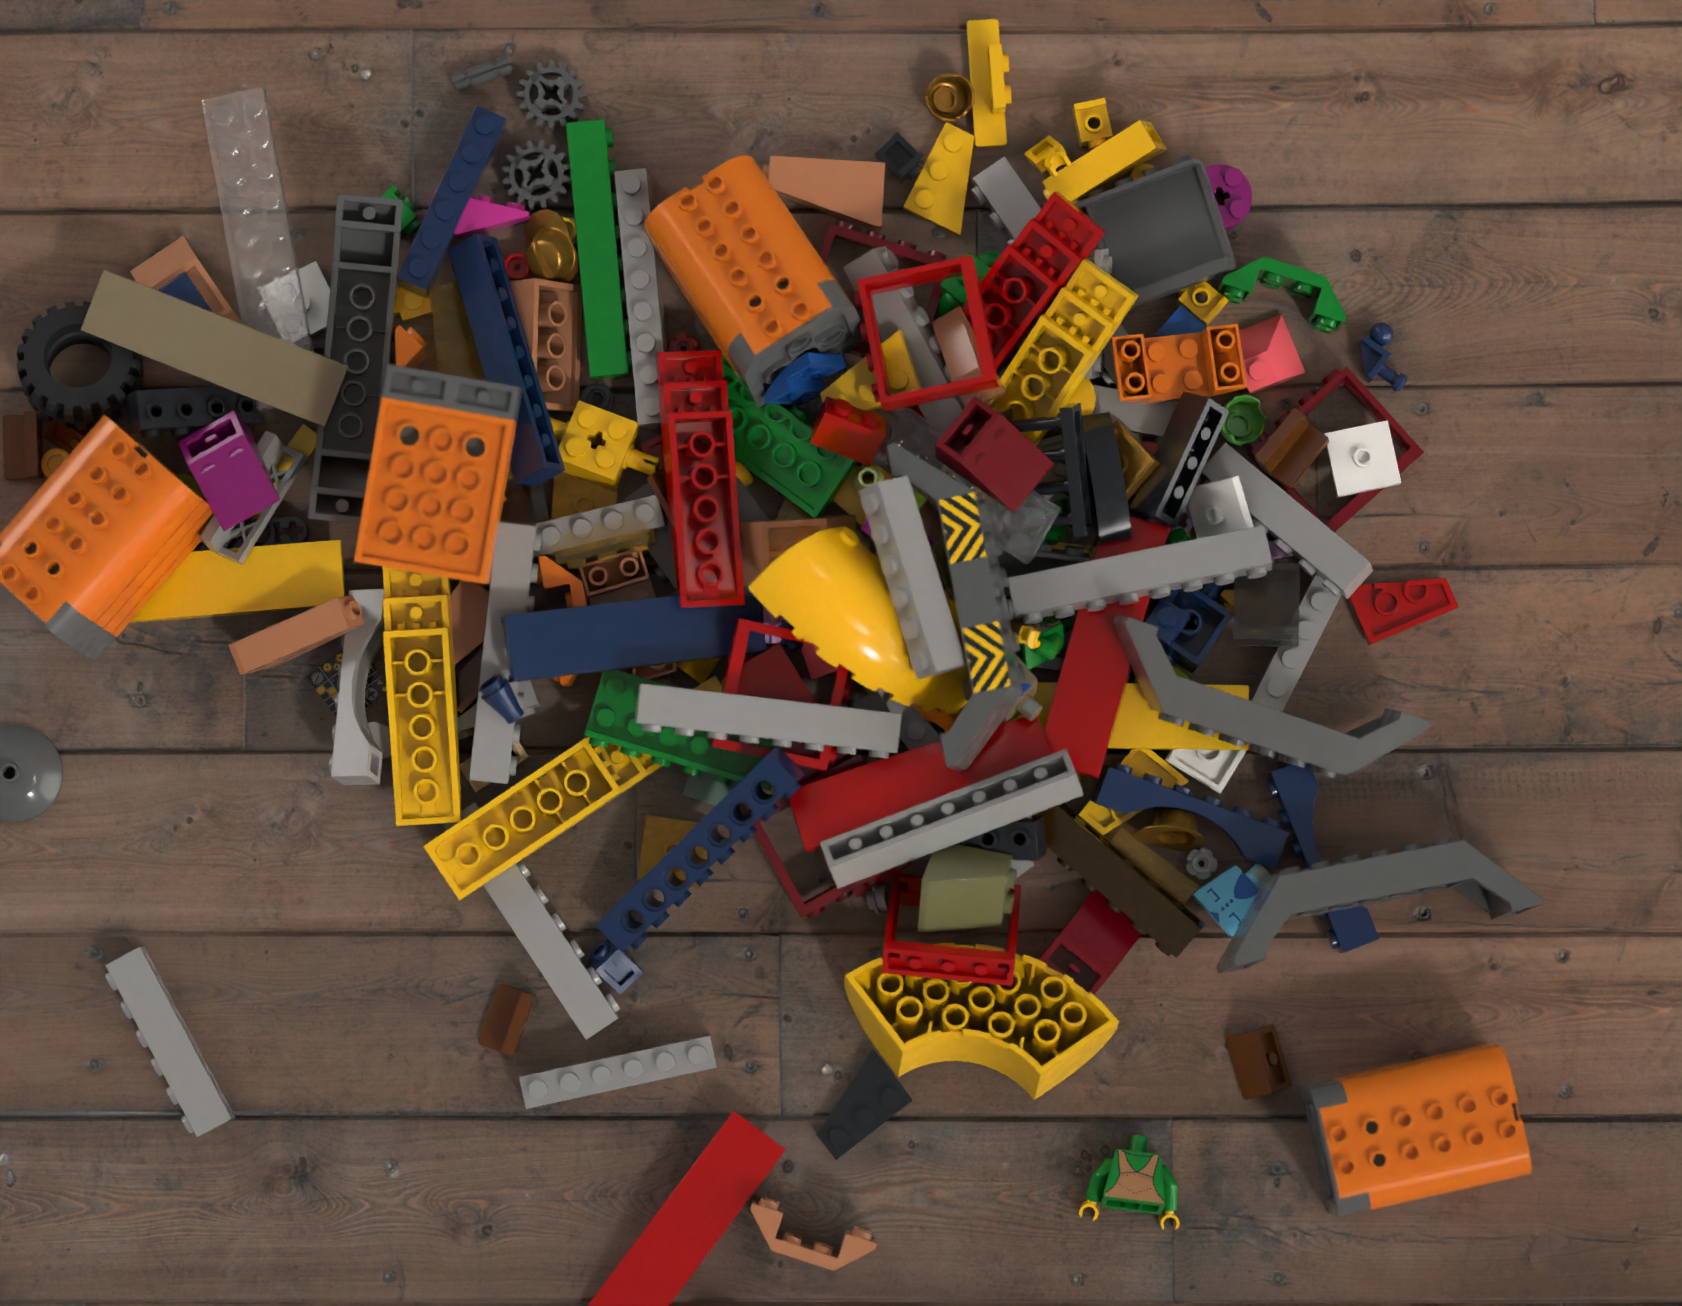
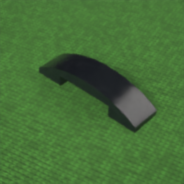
[1082,412,1132,544]

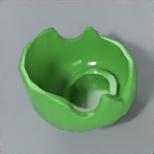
[1220,394,1267,446]

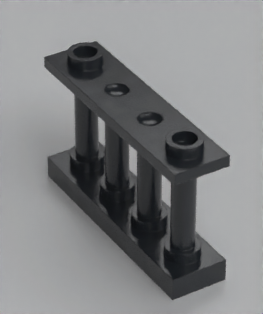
[999,403,1095,542]

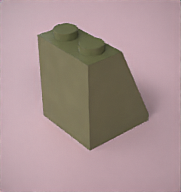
[918,844,1017,932]

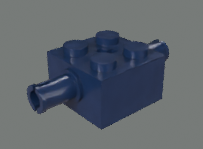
[1165,582,1234,673]

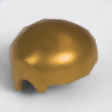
[924,73,975,122]

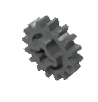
[517,60,587,131]
[502,140,571,210]

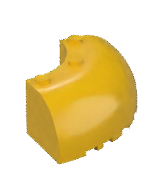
[748,526,969,715]
[844,943,1119,1100]

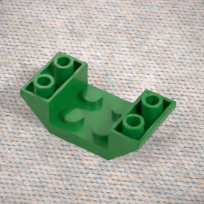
[1216,256,1347,334]

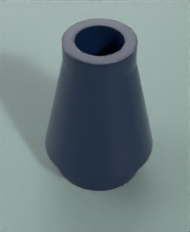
[479,674,524,724]

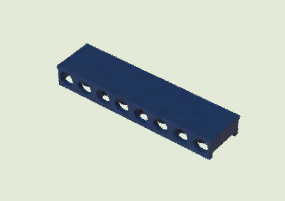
[501,587,767,683]

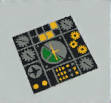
[306,650,387,717]

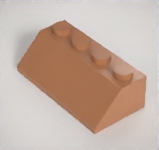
[510,278,582,413]

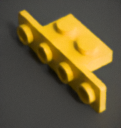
[966,19,1012,148]

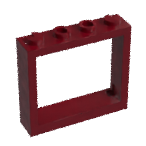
[819,221,947,358]
[1249,366,1424,533]
[743,751,910,918]

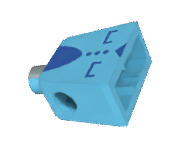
[1191,862,1271,939]

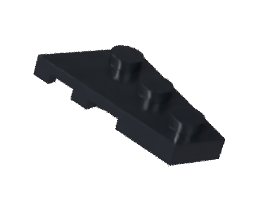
[816,1049,912,1160]

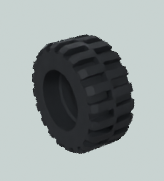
[16,301,144,430]

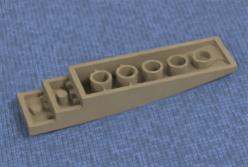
[81,269,348,427]

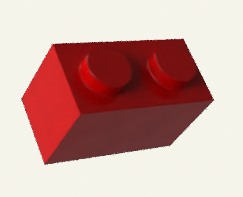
[810,396,887,466]

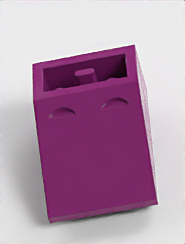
[178,410,280,531]

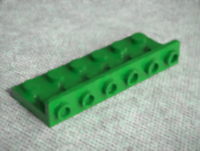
[722,354,863,518]
[584,670,784,791]

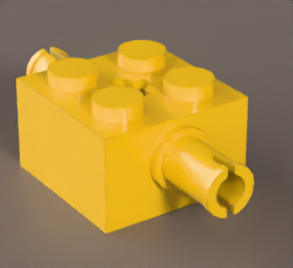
[550,401,661,492]

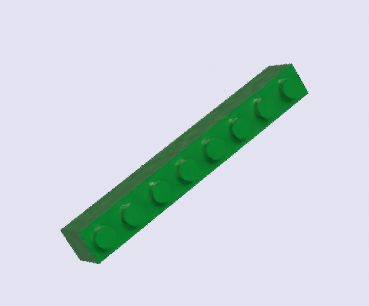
[566,119,633,381]

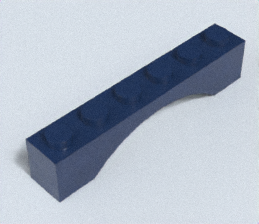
[397,106,506,298]
[1091,762,1289,869]
[1266,763,1379,953]

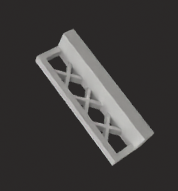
[200,431,308,565]

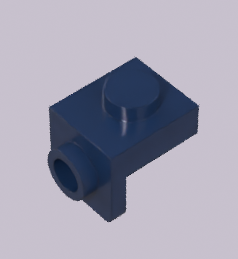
[1145,598,1190,656]

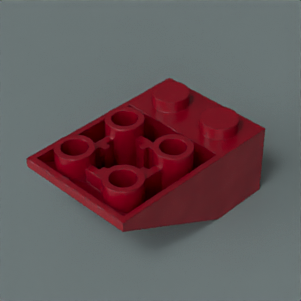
[935,396,1054,513]
[1038,890,1142,995]

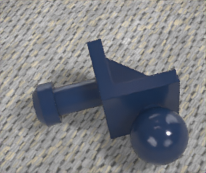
[1358,322,1407,392]

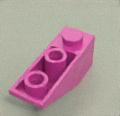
[434,190,531,239]

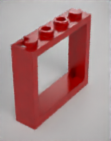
[854,255,1000,411]
[710,618,851,771]
[882,873,1022,986]

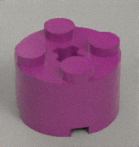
[1206,164,1252,232]

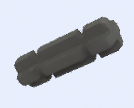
[451,55,513,91]

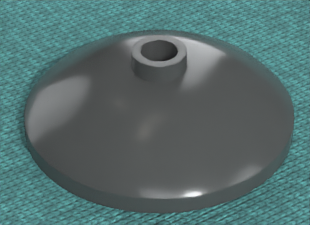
[0,725,63,822]

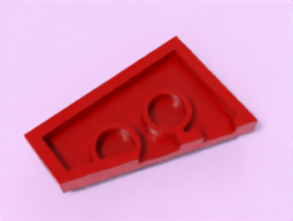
[1349,578,1459,645]

